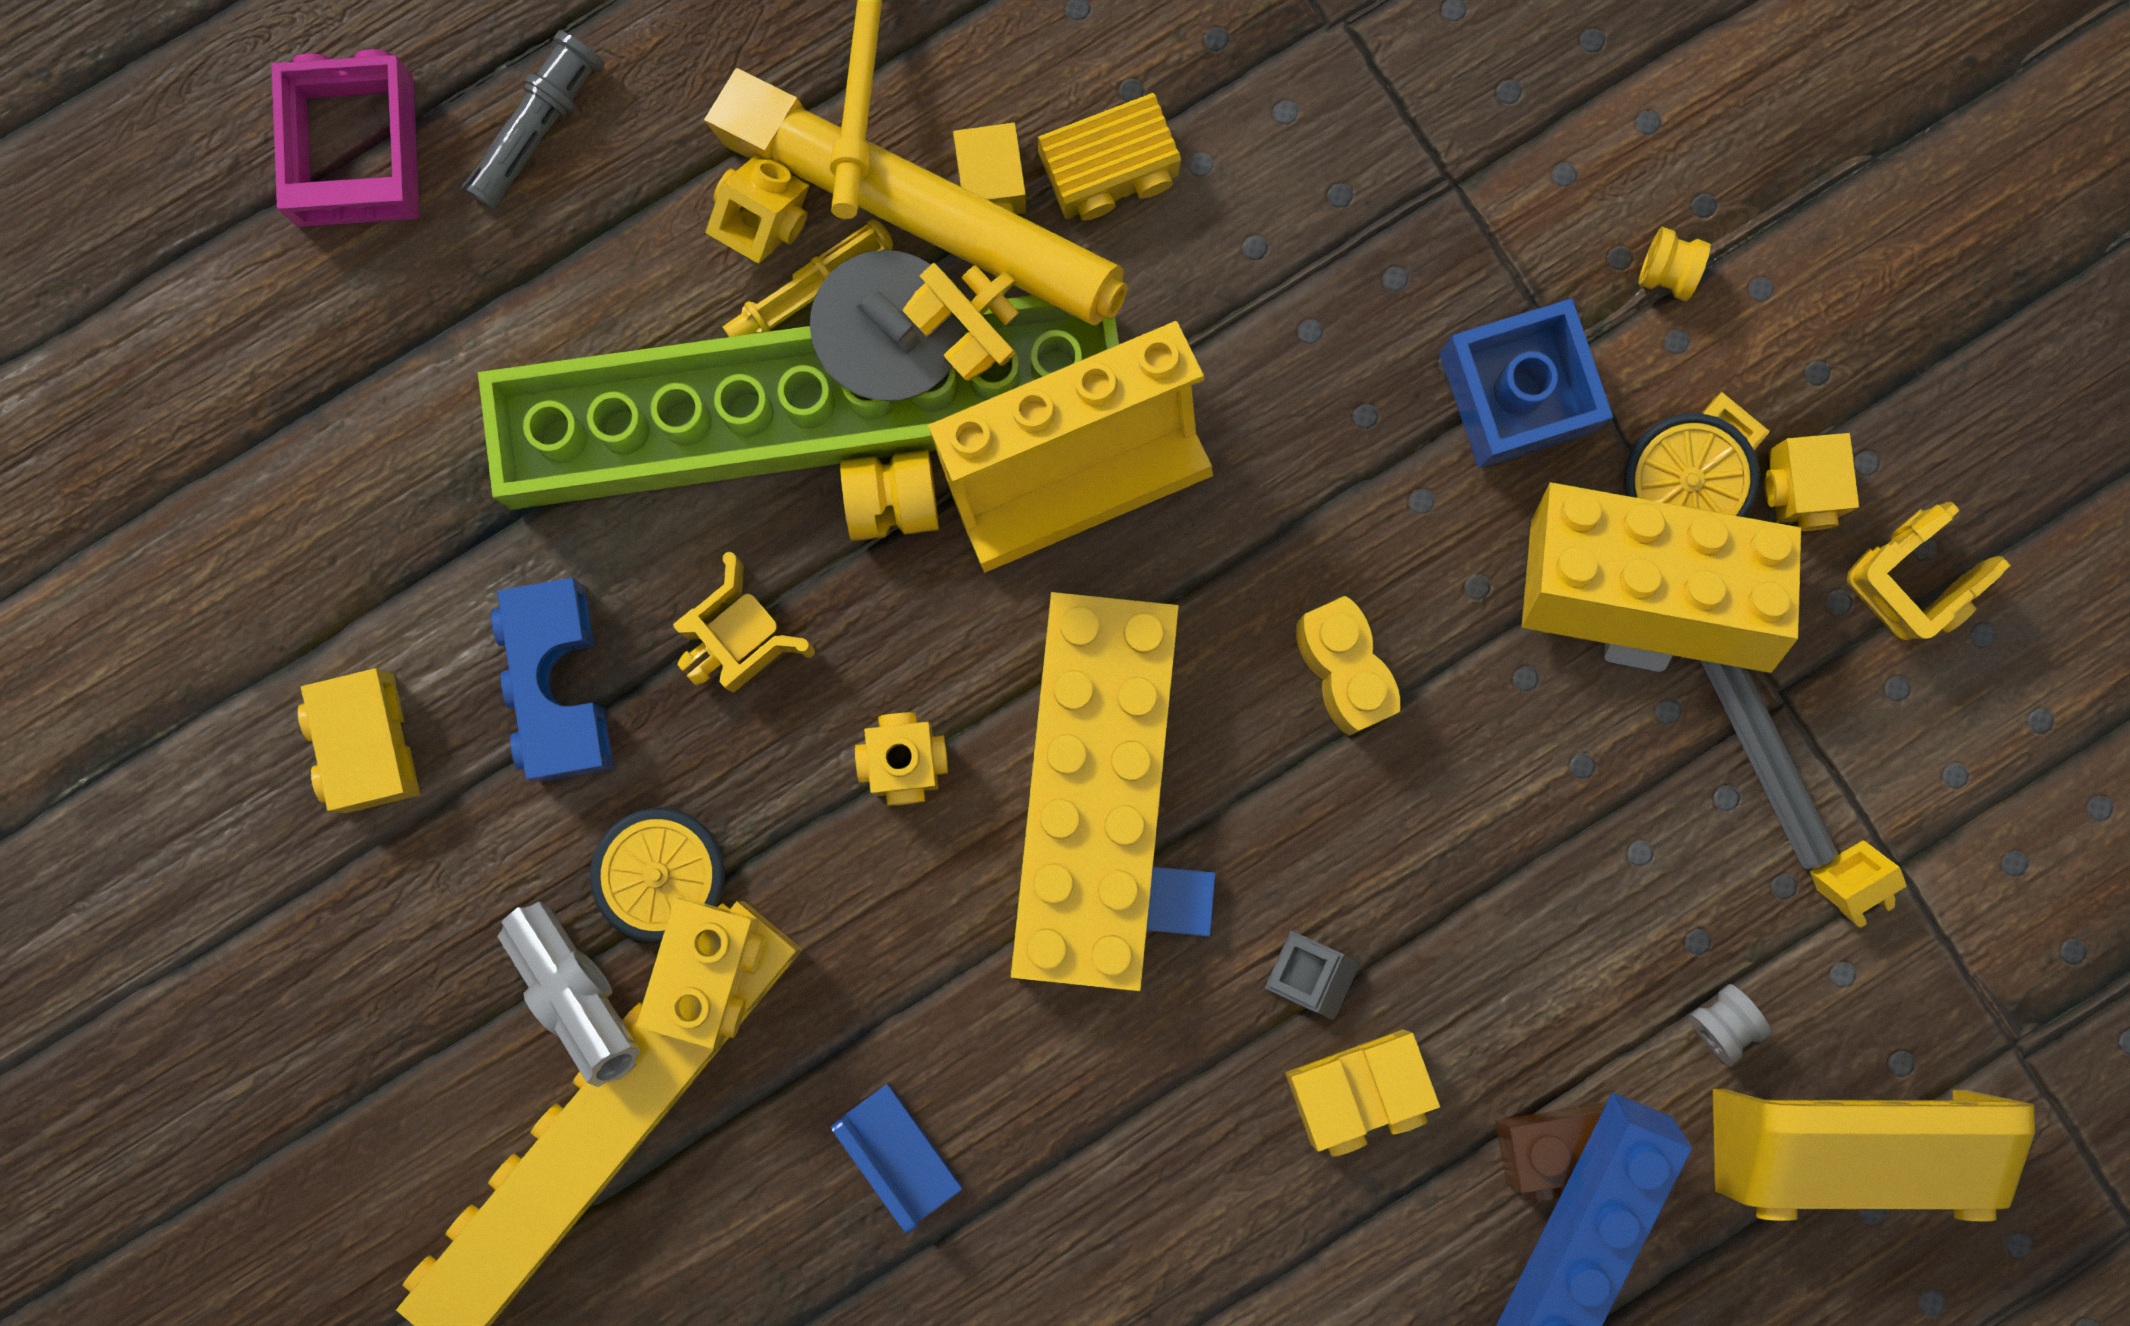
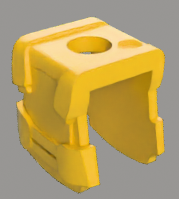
[1847,502,2010,640]

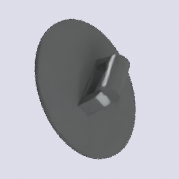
[810,250,964,401]

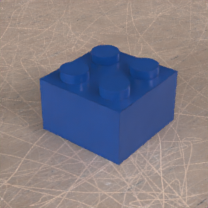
[1439,298,1613,469]

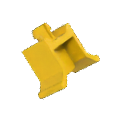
[673,552,815,693]

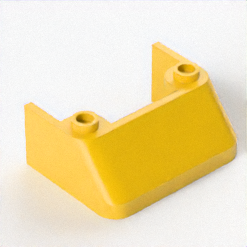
[1713,1089,2035,1221]

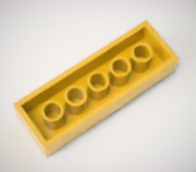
[1011,592,1179,991]

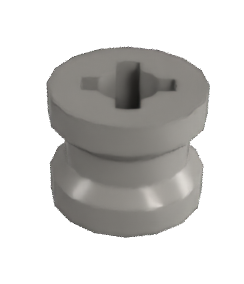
[1689,984,1772,1066]

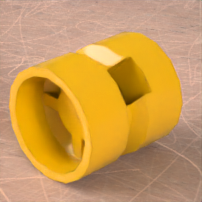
[840,449,939,541]

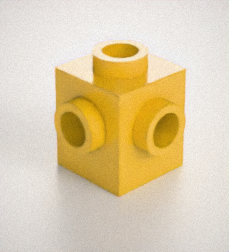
[705,154,810,264]
[855,712,948,806]

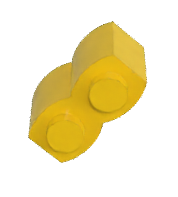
[1296,596,1400,736]

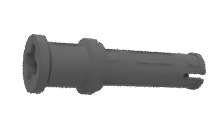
[461,30,605,211]

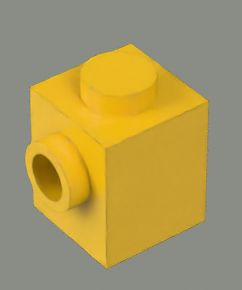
[1764,433,1859,531]

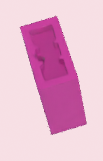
[271,49,420,227]

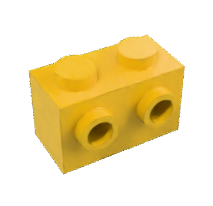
[636,898,765,1049]

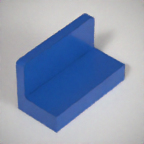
[831,1082,963,1234]

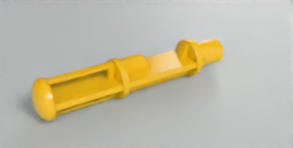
[722,219,893,337]

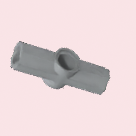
[497,902,641,1087]

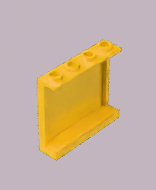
[928,321,1213,573]

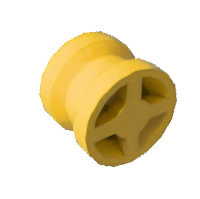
[1639,227,1711,302]

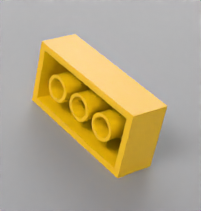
[1522,482,1801,673]

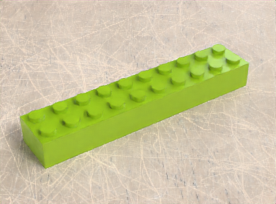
[478,295,1119,510]

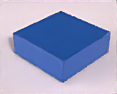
[1146,867,1215,936]

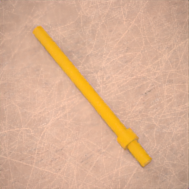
[830,0,882,219]

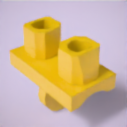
[903,263,1019,381]

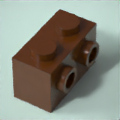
[1495,1102,1607,1201]

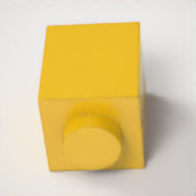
[953,122,1026,215]

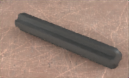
[1700,660,1837,869]

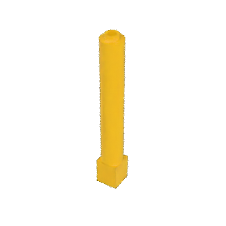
[704,68,1128,326]

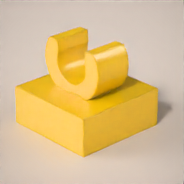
[1810,840,1907,928]

